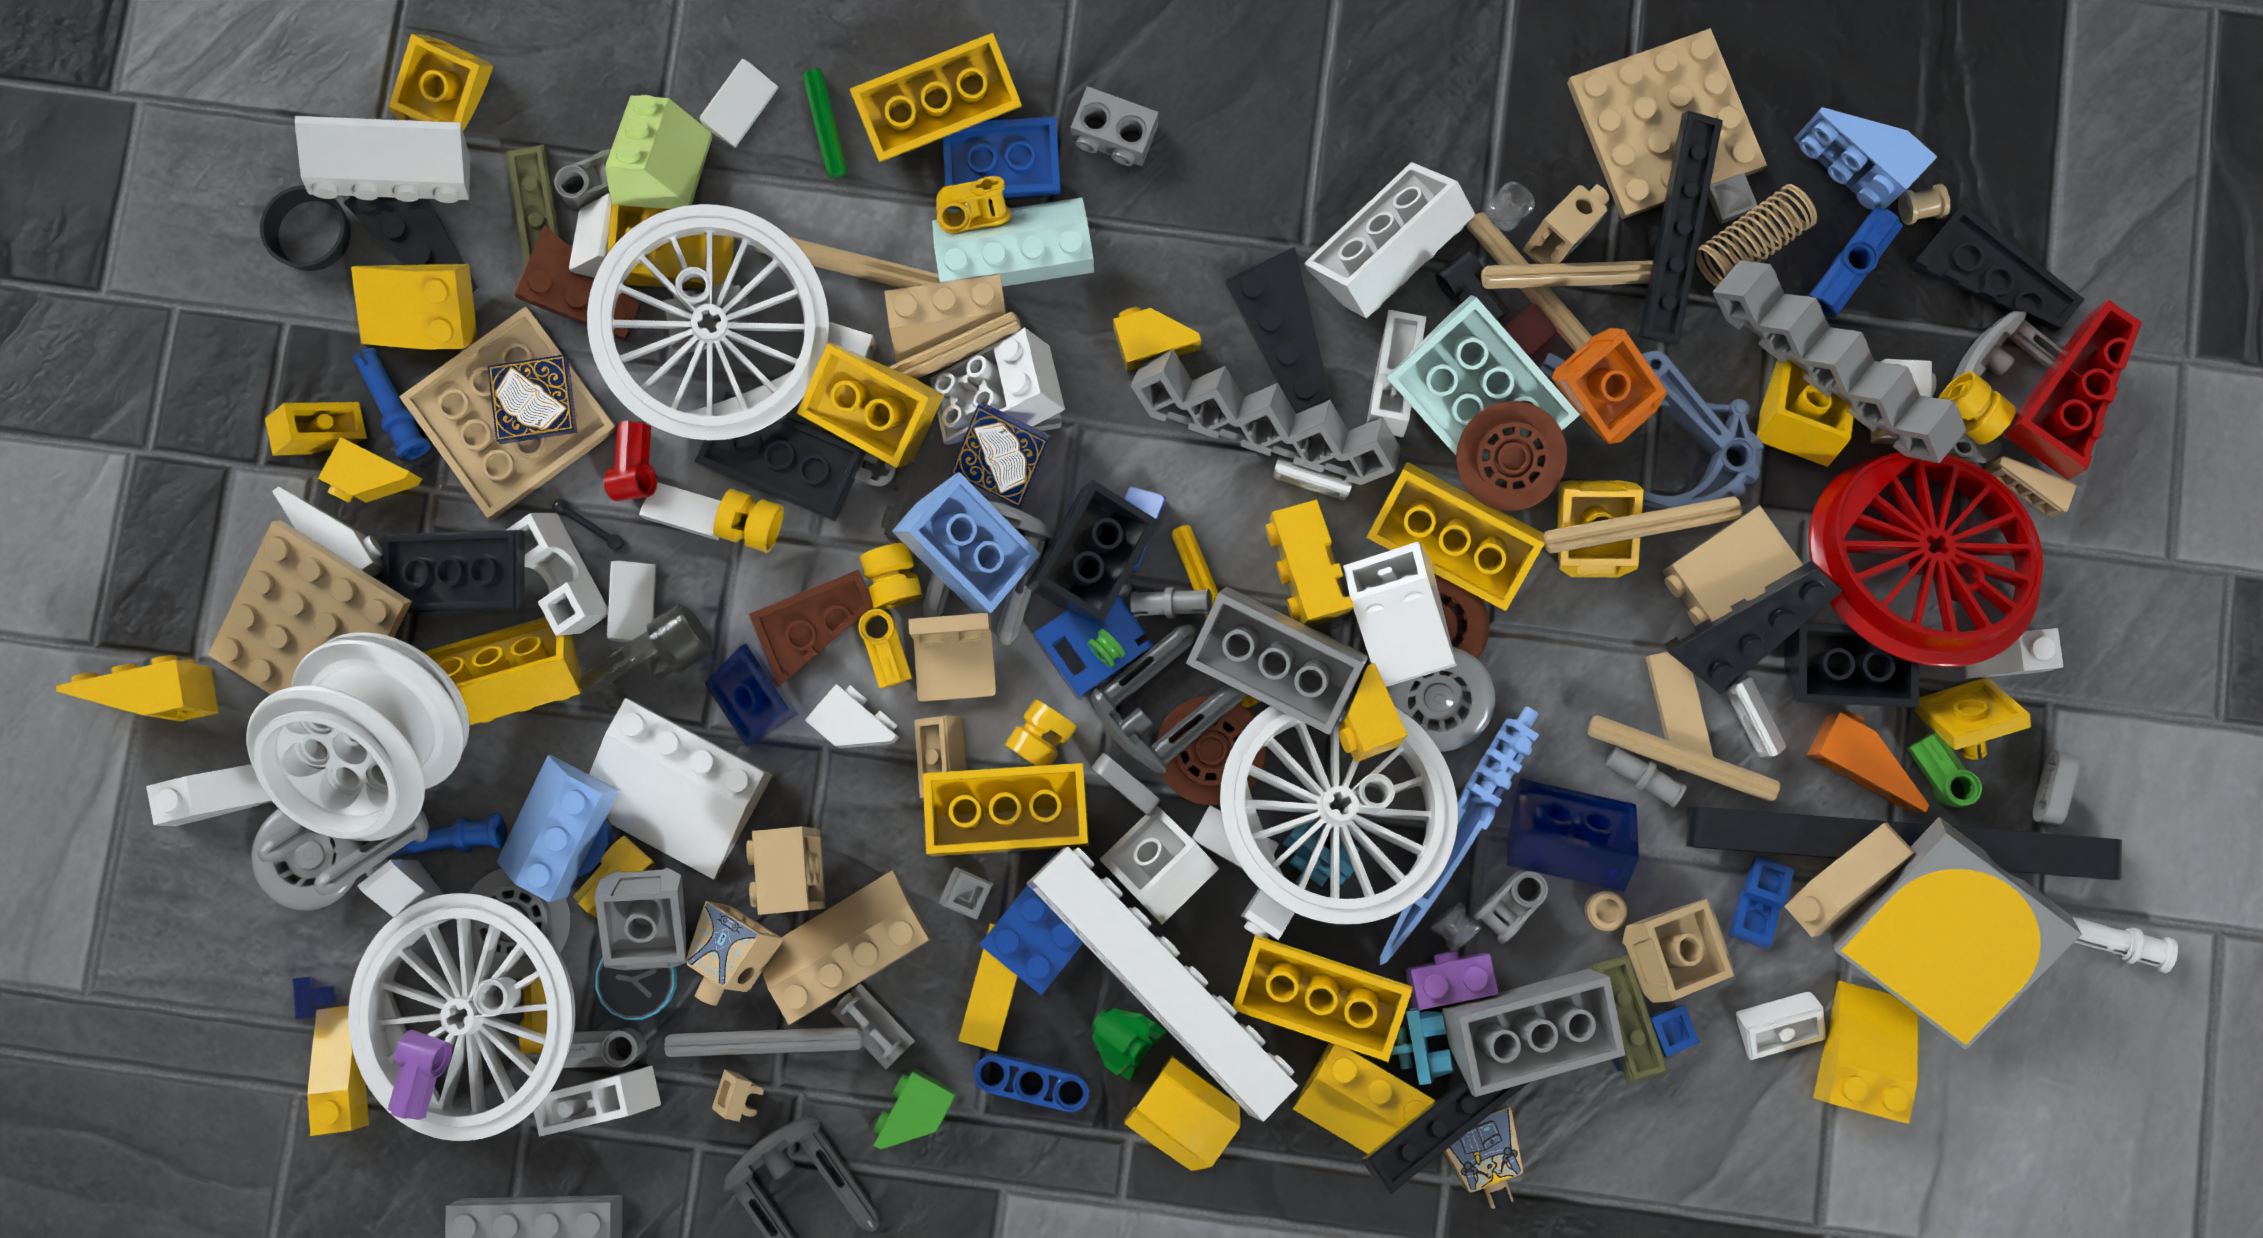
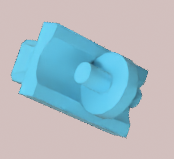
[1283,821,1359,887]
[1391,1008,1455,1085]

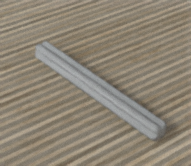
[664,1027,864,1057]

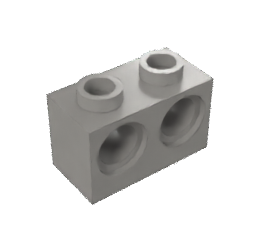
[1071,86,1159,166]

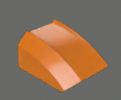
[1551,328,1667,444]

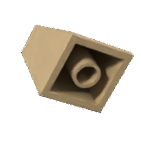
[1662,505,1803,626]

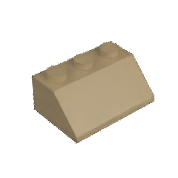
[884,274,1007,373]

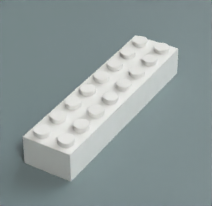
[1026,847,1298,1122]

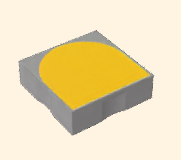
[1830,817,2082,1050]

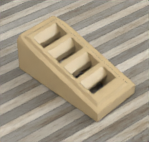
[1985,456,2077,518]

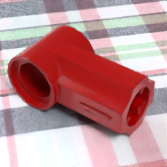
[604,421,657,502]

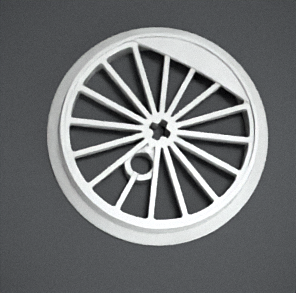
[587,204,829,440]
[1220,691,1458,924]
[348,893,575,1141]

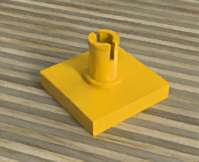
[1914,677,2031,760]

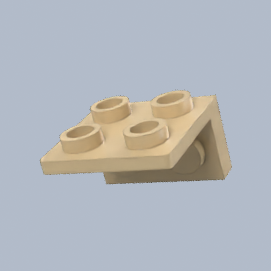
[908,613,996,702]

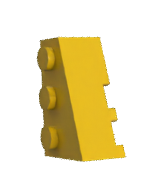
[1265,499,1354,627]

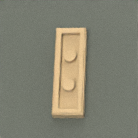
[1645,652,1714,771]

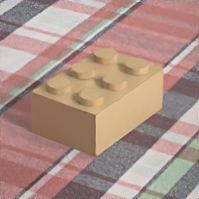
[746,826,826,915]

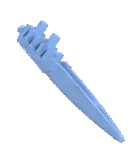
[1379,706,1539,965]

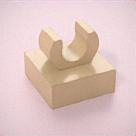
[712,1069,764,1122]

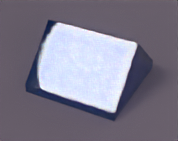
[704,644,798,747]

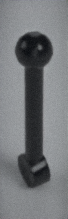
[552,499,624,550]

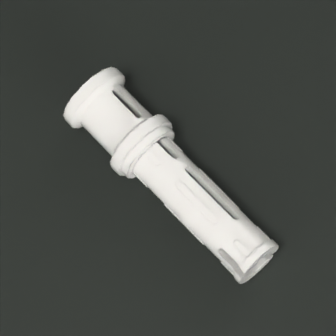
[2073,917,2178,973]

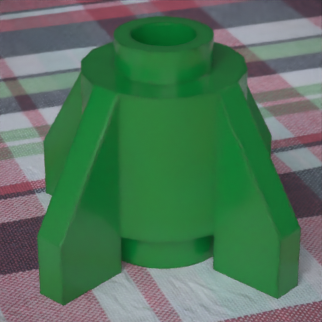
[1091,1007,1167,1082]

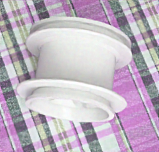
[246,632,469,841]

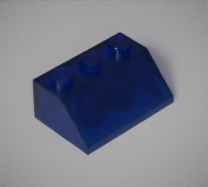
[1507,778,1639,892]

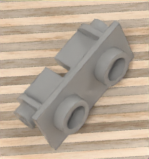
[831,983,915,1069]

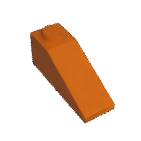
[1806,710,1929,813]

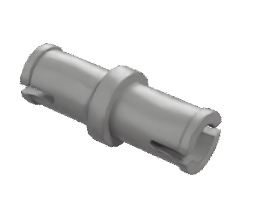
[1130,587,1212,619]
[1604,746,1687,808]

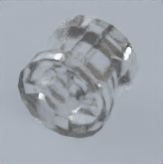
[1486,182,1535,231]
[1430,902,1482,951]

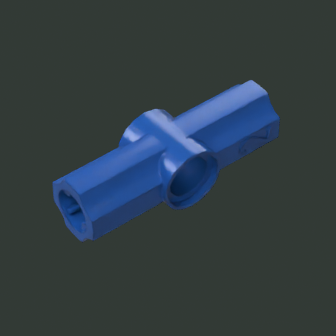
[1809,207,1903,318]

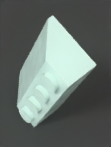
[932,197,1094,286]

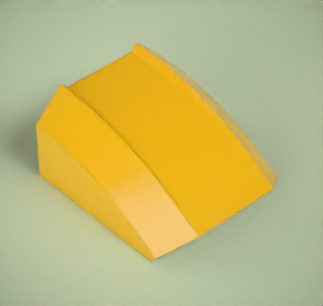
[388,34,493,131]
[1557,480,1644,578]
[1124,1054,1240,1171]

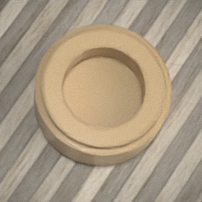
[1584,891,1627,931]

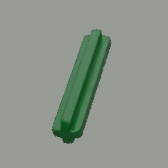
[802,68,848,179]

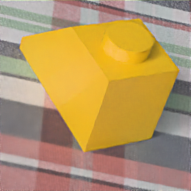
[1113,307,1201,372]
[265,402,367,456]
[318,437,422,503]
[1339,663,1408,763]

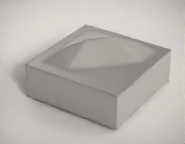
[1708,173,1758,224]
[939,867,993,920]

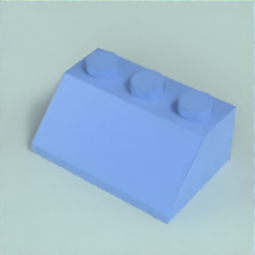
[892,472,1041,613]
[496,755,619,902]

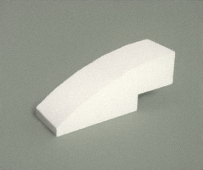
[1366,310,1426,437]

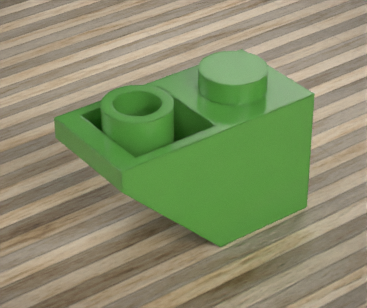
[873,1068,958,1150]

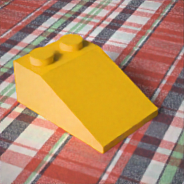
[351,264,478,349]
[797,343,944,468]
[1756,359,1853,467]
[1813,981,1919,1124]

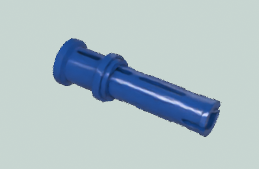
[352,348,431,461]
[386,813,507,859]

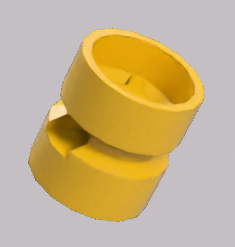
[1938,371,2016,445]
[713,488,784,554]
[859,542,923,610]
[1004,699,1077,766]

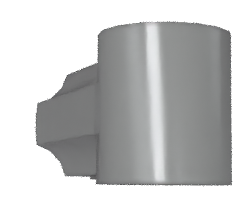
[563,1028,647,1068]

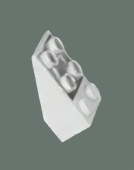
[930,327,1065,445]
[1343,542,1457,687]

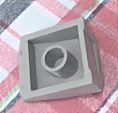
[594,868,687,970]

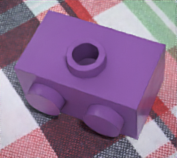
[1404,951,1499,1010]

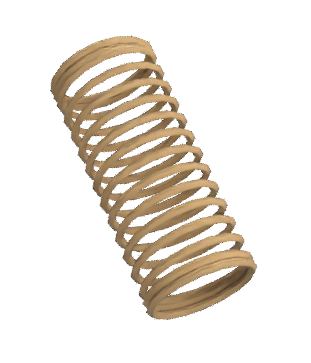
[1696,184,1817,287]

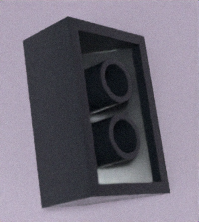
[1025,480,1159,622]
[1784,623,1919,708]

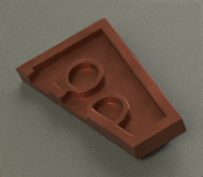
[514,225,640,342]
[749,569,873,686]

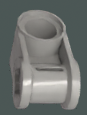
[554,149,611,211]
[1472,870,1548,944]

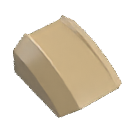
[1622,899,1734,1003]

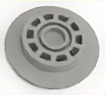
[1386,647,1495,752]
[252,809,363,911]
[469,868,570,978]

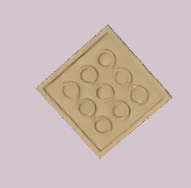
[1567,28,1767,220]
[399,306,616,521]
[208,520,412,695]

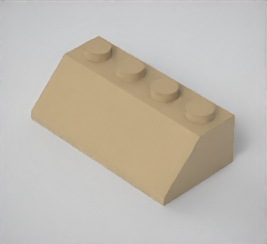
[762,870,933,1025]

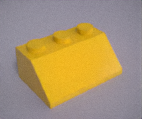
[1292,1042,1436,1154]

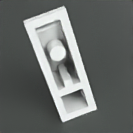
[272,487,383,577]
[146,764,272,826]
[534,1066,661,1137]

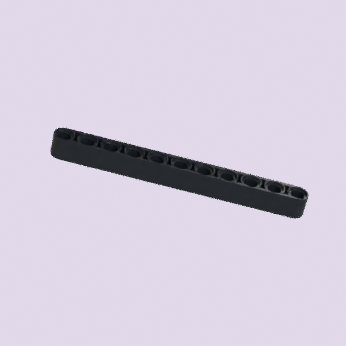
[1686,807,2122,880]

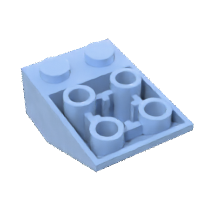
[1794,107,1937,210]

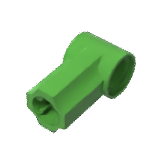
[1906,731,1982,809]

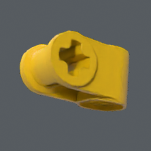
[936,176,1012,234]

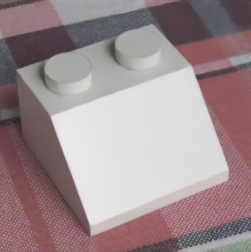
[1100,806,1219,924]

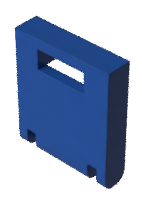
[1033,595,1154,700]

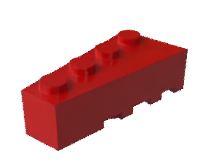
[2002,299,2142,480]

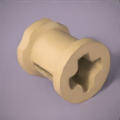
[1898,184,1950,225]

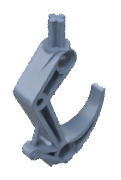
[1540,351,1764,510]

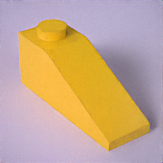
[307,1005,369,1136]

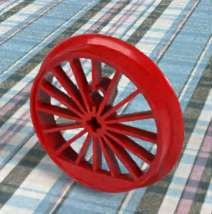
[1808,452,2043,667]

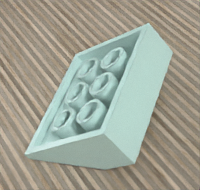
[1386,295,1580,484]

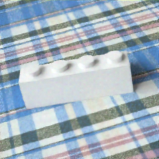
[295,116,471,203]
[1304,162,1475,318]

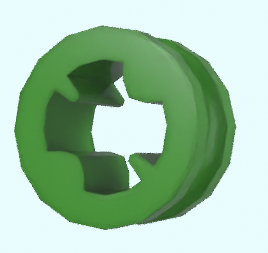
[1087,629,1125,669]

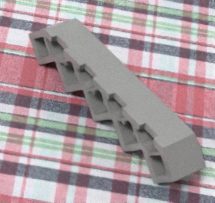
[1713,260,1966,463]
[1130,349,1401,485]

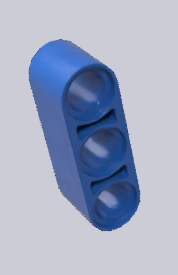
[974,1053,1090,1112]

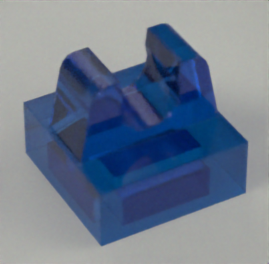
[293,976,335,1019]

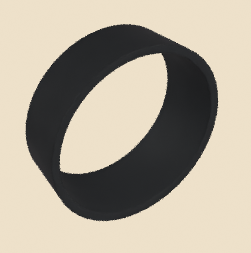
[260,185,351,271]

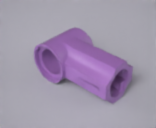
[388,1030,452,1120]

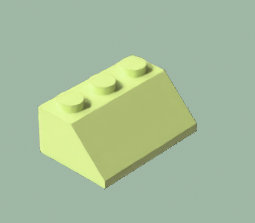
[605,95,712,209]

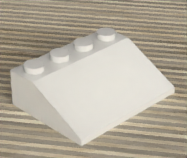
[589,698,773,880]

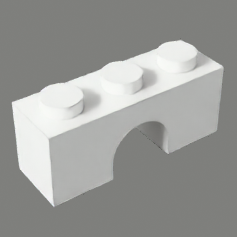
[507,513,608,636]

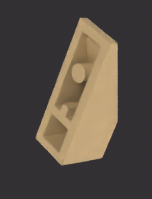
[1784,823,1915,937]

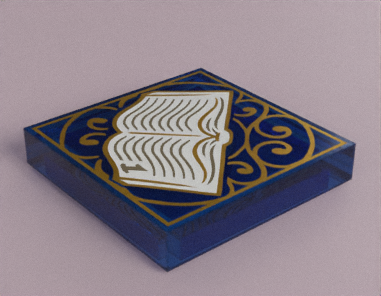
[487,355,578,444]
[950,402,1052,508]

